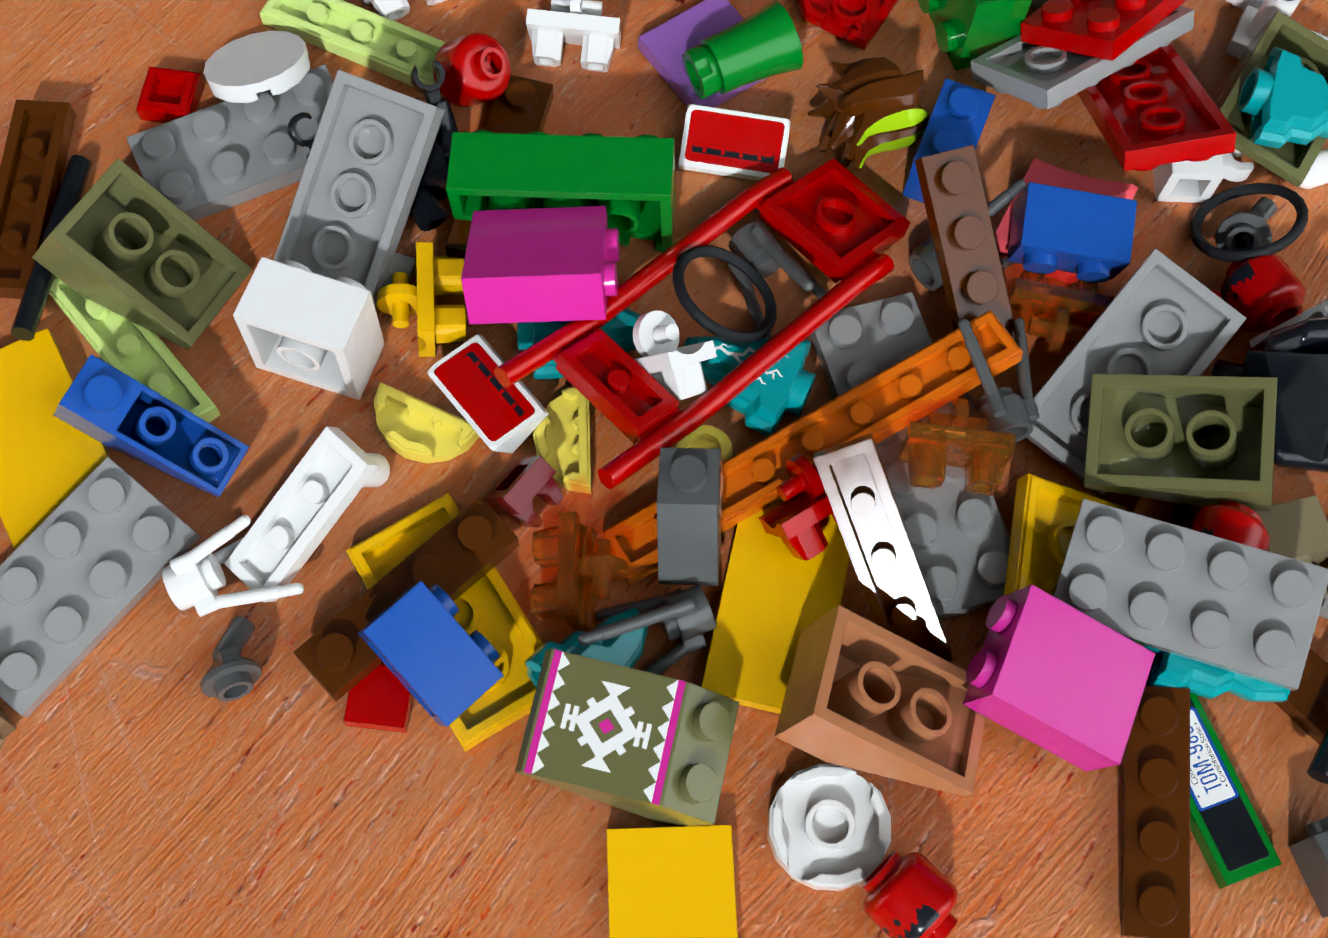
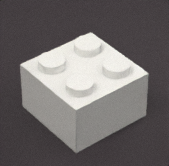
[233,257,385,400]

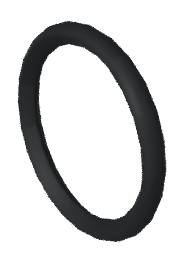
[1190,183,1308,262]
[673,246,777,343]

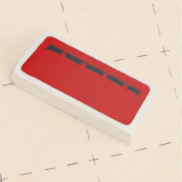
[678,104,791,181]
[427,334,549,453]

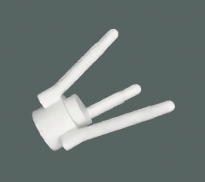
[162,515,304,617]

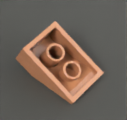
[774,605,986,797]

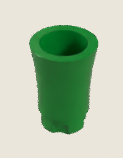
[682,0,803,99]

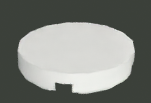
[203,31,310,103]
[767,764,891,891]

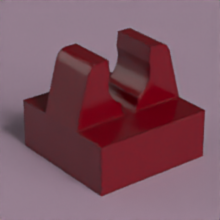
[483,456,563,527]

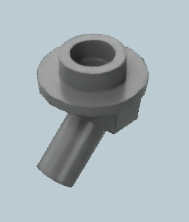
[1216,197,1278,262]
[200,616,262,702]

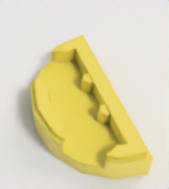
[374,382,480,464]
[533,386,591,494]

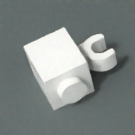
[1152,149,1254,203]

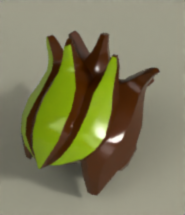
[808,57,930,170]

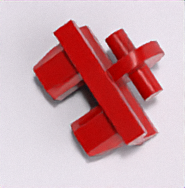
[759,454,840,561]

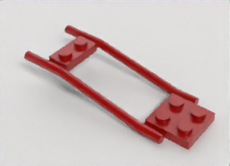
[494,158,911,489]

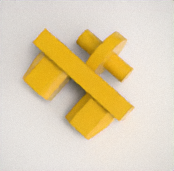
[376,242,466,357]

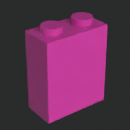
[461,206,620,324]
[962,584,1156,772]

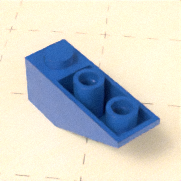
[53,354,249,497]

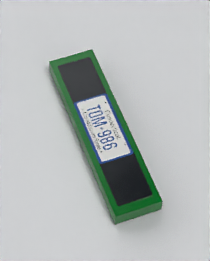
[1145,649,1282,889]

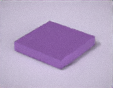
[638,0,766,108]

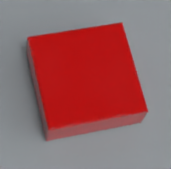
[136,66,204,123]
[343,665,413,733]

